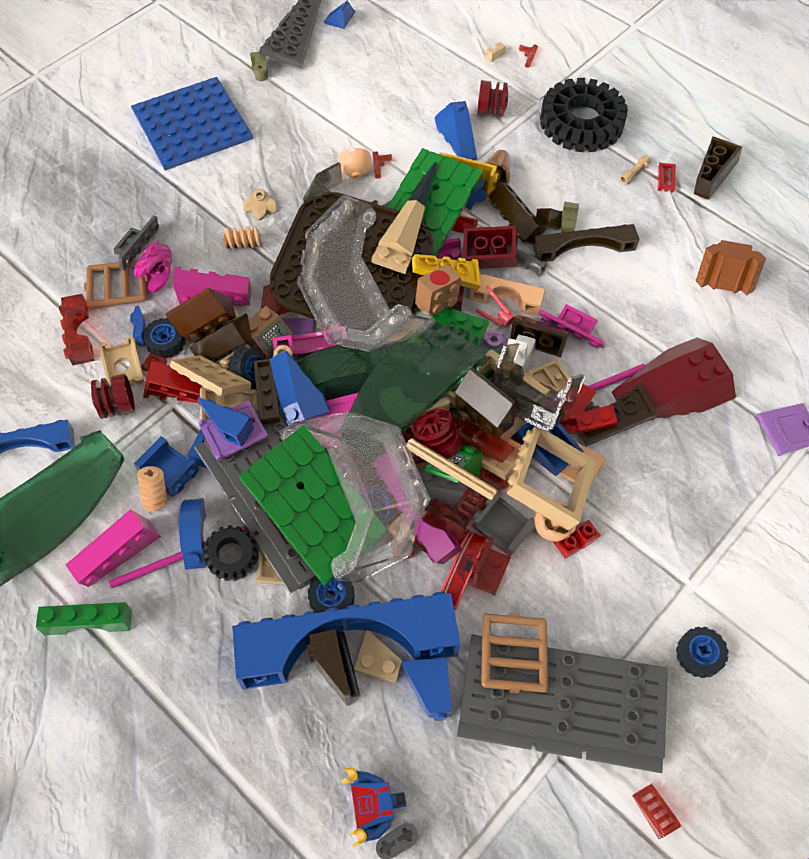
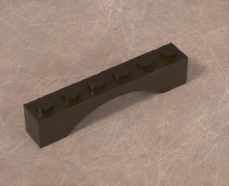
[533,224,640,262]

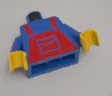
[342,767,407,847]

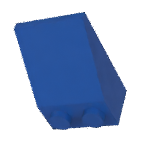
[512,408,584,476]

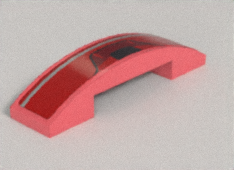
[441,530,488,610]

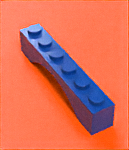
[0,419,75,453]

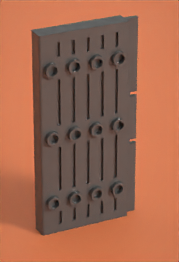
[194,410,317,594]
[457,634,668,773]

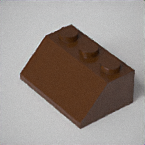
[166,288,236,341]

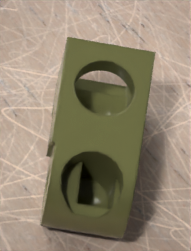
[250,52,268,81]
[560,202,579,233]

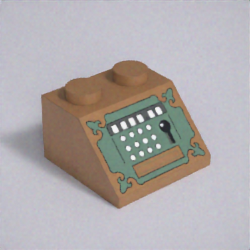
[246,306,294,359]

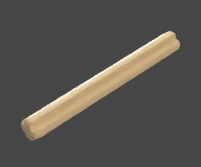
[406,438,497,500]

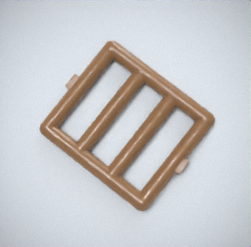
[84,260,148,308]
[481,613,548,694]

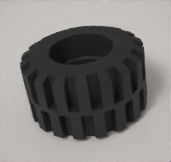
[204,525,257,581]

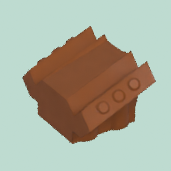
[696,240,766,296]

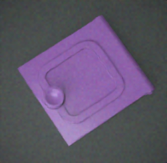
[198,400,268,461]
[756,403,809,456]

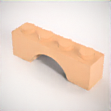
[470,274,545,316]

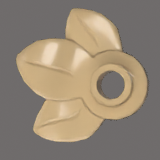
[243,189,277,220]

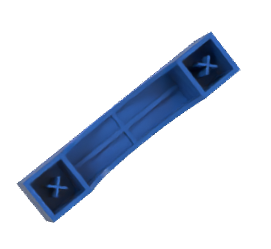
[232,592,460,690]

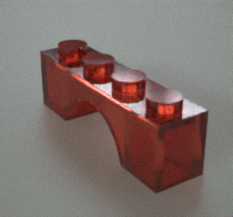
[59,294,95,365]

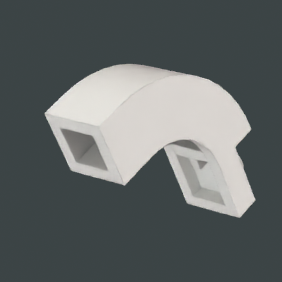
[505,334,536,371]

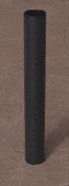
[336,631,360,697]

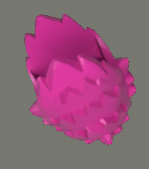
[133,241,172,293]

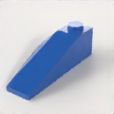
[434,101,477,160]
[270,351,330,428]

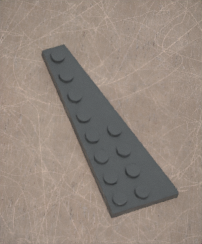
[259,0,321,69]

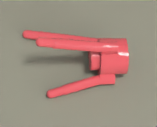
[476,285,515,327]

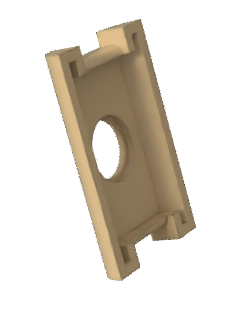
[99,336,144,386]

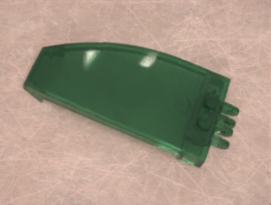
[339,317,487,462]
[0,430,125,587]

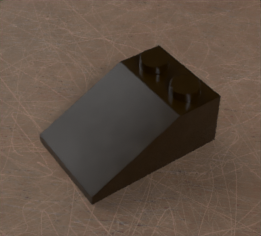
[306,629,351,706]

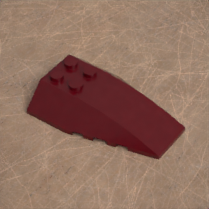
[611,337,736,421]

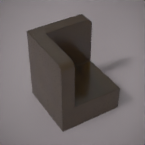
[536,208,562,228]

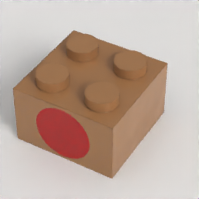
[415,264,461,318]

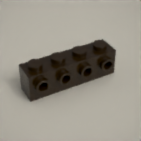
[488,181,547,244]

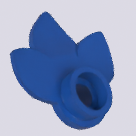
[465,178,487,210]

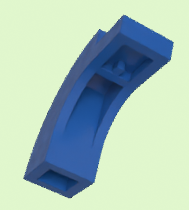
[179,498,207,570]

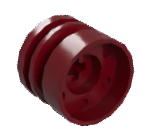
[477,80,509,117]
[91,373,135,419]
[412,409,463,459]

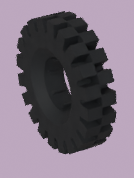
[540,78,628,152]

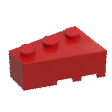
[143,361,203,403]

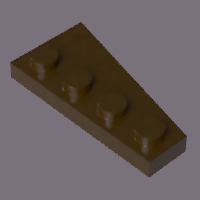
[578,383,657,447]

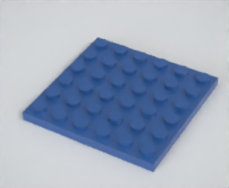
[131,77,253,171]

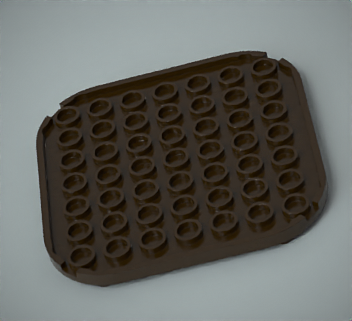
[270,192,434,337]

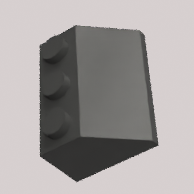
[412,467,477,522]

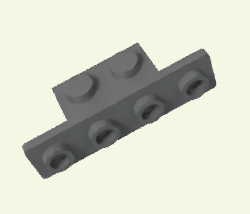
[114,215,159,270]

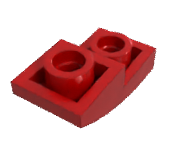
[553,520,601,559]

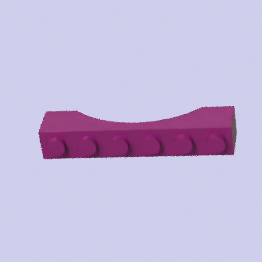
[372,449,463,564]

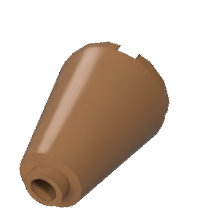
[485,150,510,187]

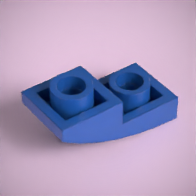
[130,306,147,347]

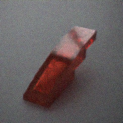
[450,412,515,463]

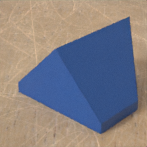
[324,1,356,29]

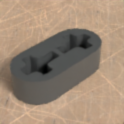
[376,823,418,859]

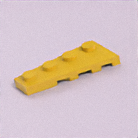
[412,254,481,290]

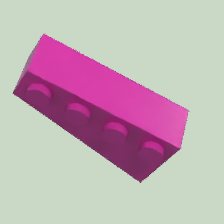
[172,266,252,306]
[66,509,161,587]

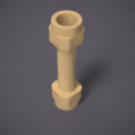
[619,155,651,184]

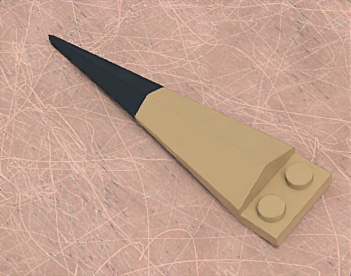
[372,162,437,274]

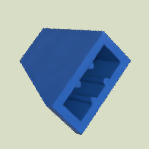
[403,658,452,721]

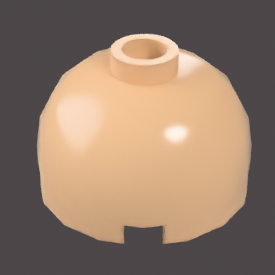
[339,148,371,179]
[534,500,576,542]

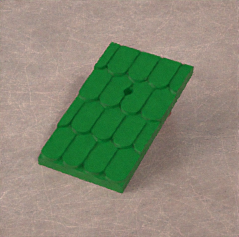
[387,148,483,257]
[239,425,386,587]

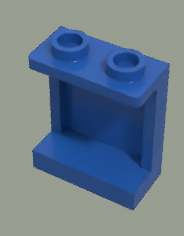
[134,436,200,498]

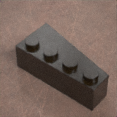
[694,136,742,200]

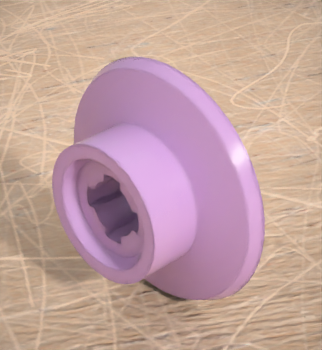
[478,331,508,356]

